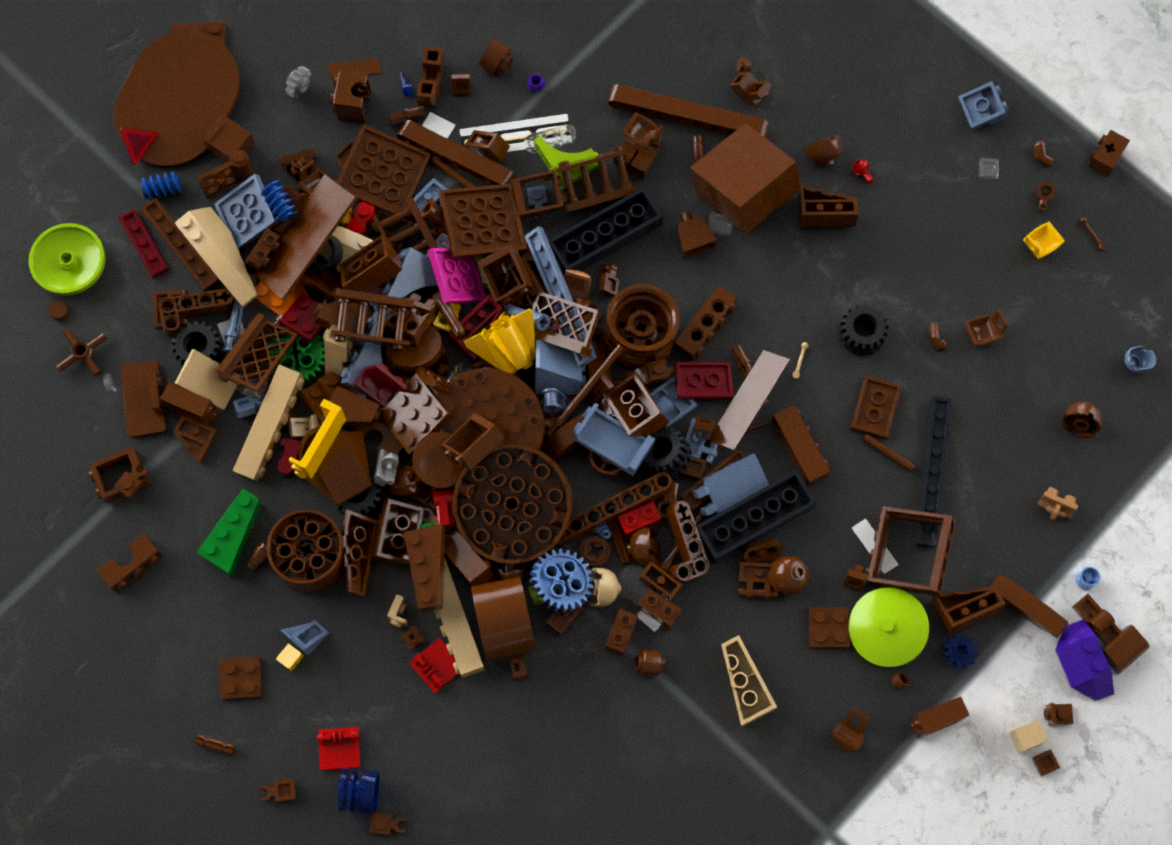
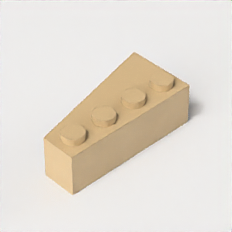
[721,635,778,727]

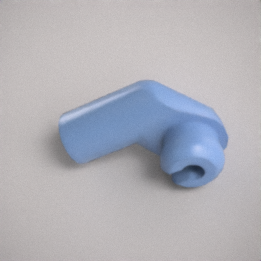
[592,525,612,539]

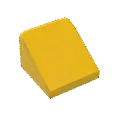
[276,644,304,671]

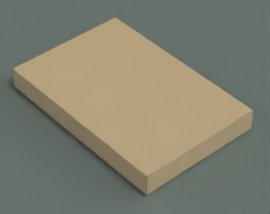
[175,349,240,410]

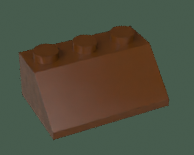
[339,234,402,293]
[604,373,669,437]
[372,499,425,565]

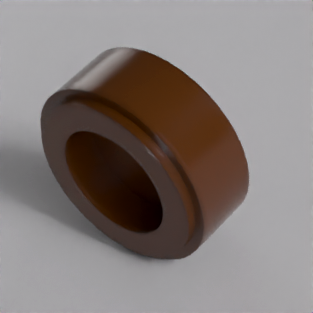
[48,300,69,320]

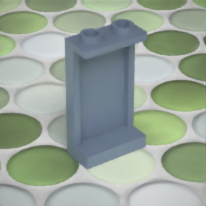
[573,403,655,476]

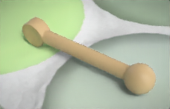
[792,342,809,379]

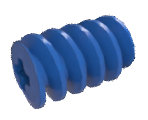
[141,171,183,200]
[261,180,299,222]

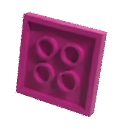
[428,248,487,304]

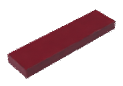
[118,208,169,279]

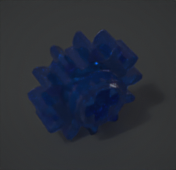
[942,633,979,669]

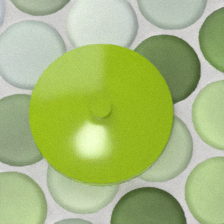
[29,223,106,296]
[849,587,929,668]

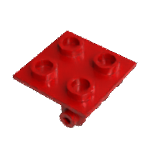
[409,638,457,694]
[317,727,360,770]

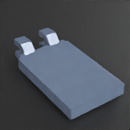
[692,453,769,516]

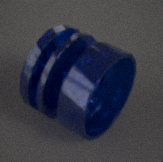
[337,768,380,814]

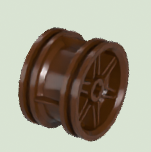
[604,284,680,369]

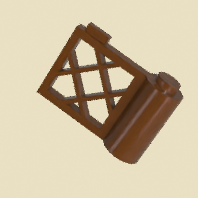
[197,150,255,198]

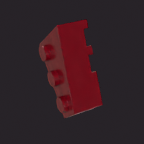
[447,295,502,363]

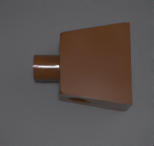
[677,211,717,259]

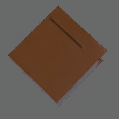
[203,115,254,163]

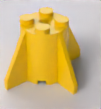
[464,309,536,375]

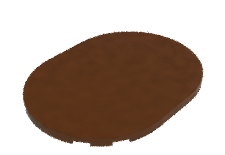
[113,30,240,167]

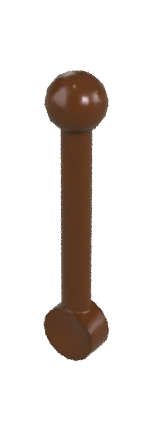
[1080,217,1106,251]

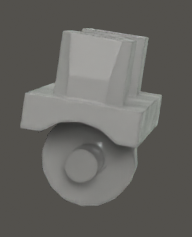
[374,449,399,487]

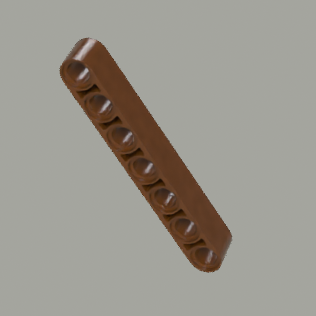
[397,119,516,186]
[557,472,674,546]

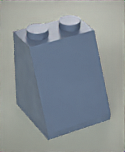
[535,340,586,395]

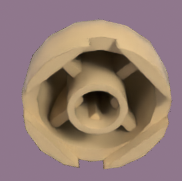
[588,568,621,607]

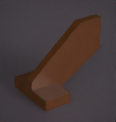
[585,336,614,406]

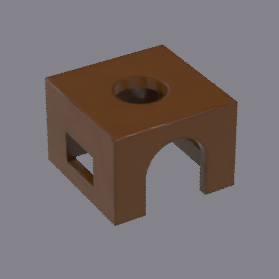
[509,656,528,681]

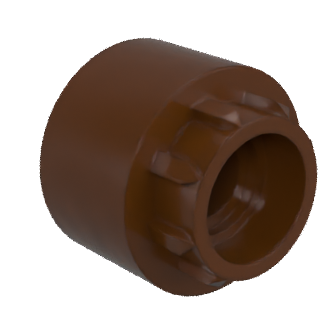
[479,39,514,75]

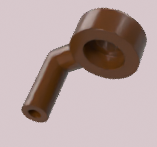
[1036,182,1056,213]

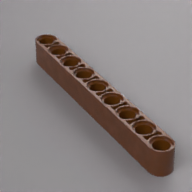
[608,85,769,138]

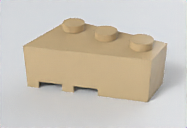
[324,324,358,379]

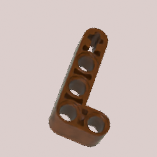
[159,289,233,338]
[666,501,709,582]

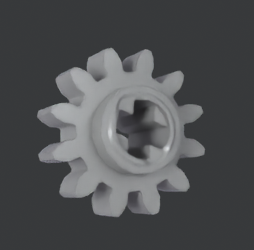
[285,66,311,98]

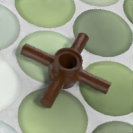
[56,329,108,376]

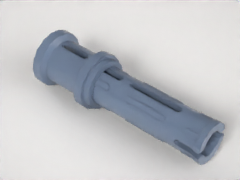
[221,300,244,356]
[503,304,550,331]

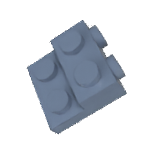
[958,81,1009,130]

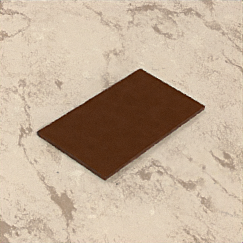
[254,174,358,301]

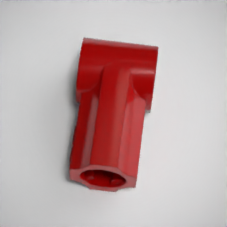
[433,489,455,529]

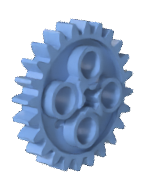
[530,549,594,613]

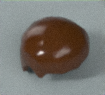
[495,563,526,580]

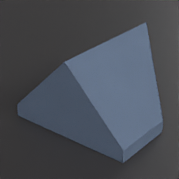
[280,620,329,656]

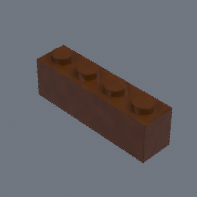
[772,405,831,487]

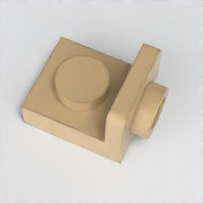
[387,595,408,628]

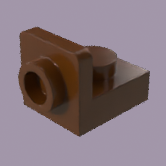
[1044,703,1074,726]

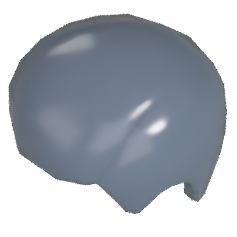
[1124,346,1156,374]

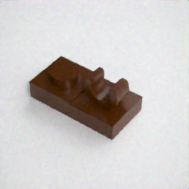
[278,148,316,173]

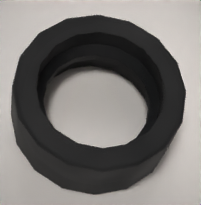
[310,235,343,270]

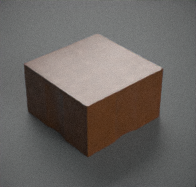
[690,123,801,234]

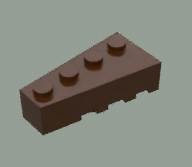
[404,523,447,613]

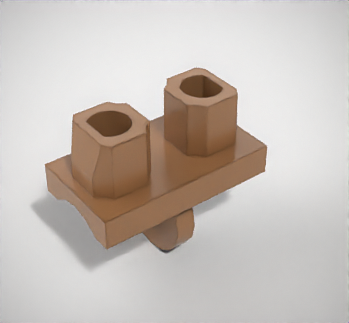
[1037,487,1078,520]

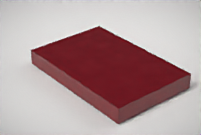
[673,362,734,400]

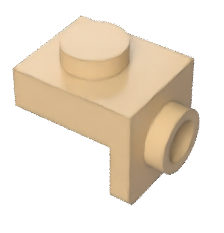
[288,414,320,439]

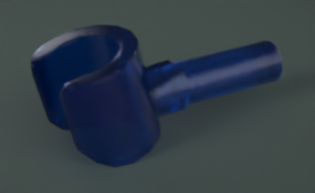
[400,72,413,95]

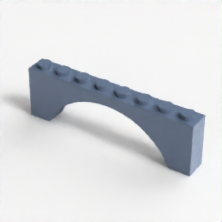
[341,247,438,400]

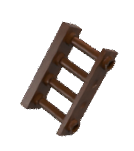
[554,146,638,212]
[371,198,438,255]
[329,288,414,351]

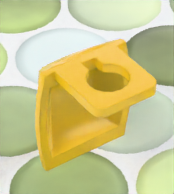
[1023,222,1065,259]

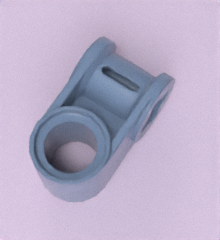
[542,388,571,417]

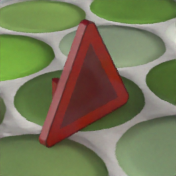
[120,127,158,165]

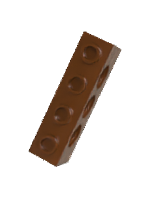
[674,285,737,361]

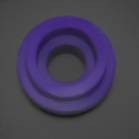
[527,74,545,92]

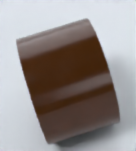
[266,510,345,594]
[471,576,536,662]

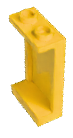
[288,399,346,480]

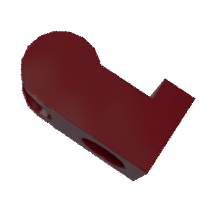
[278,438,301,478]

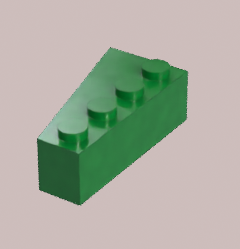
[197,489,263,578]

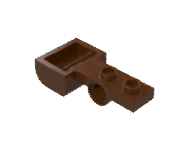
[1072,594,1150,674]

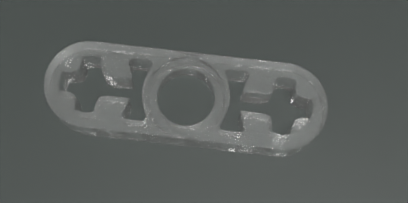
[524,124,576,153]

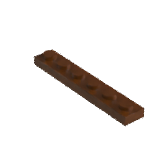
[140,197,220,292]

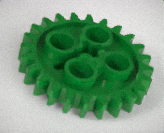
[266,327,325,383]

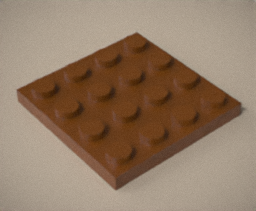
[336,124,431,214]
[438,184,527,260]

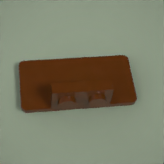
[120,360,166,438]

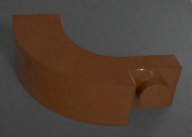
[543,413,585,460]

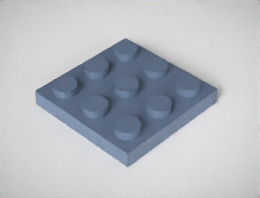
[214,174,279,251]

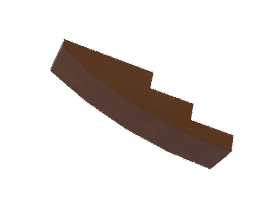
[990,574,1068,638]

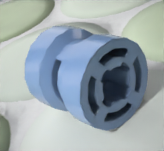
[1076,567,1100,590]

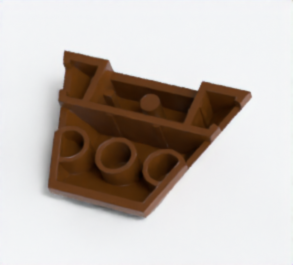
[301,430,372,506]

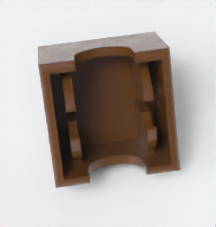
[330,71,371,123]

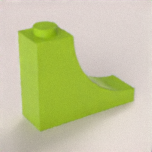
[533,136,599,190]

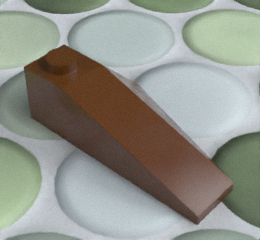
[342,510,379,597]

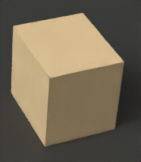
[1010,720,1048,753]

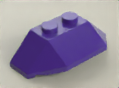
[1055,620,1114,701]

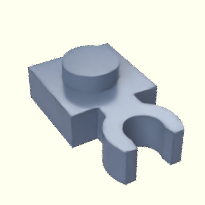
[527,186,548,219]
[233,394,266,418]

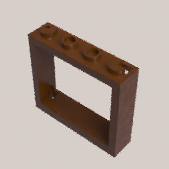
[866,506,956,597]

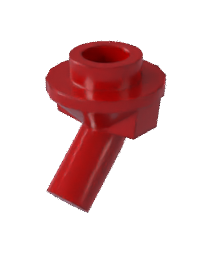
[851,159,874,184]

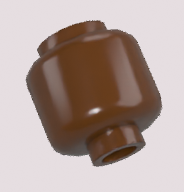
[635,650,665,676]

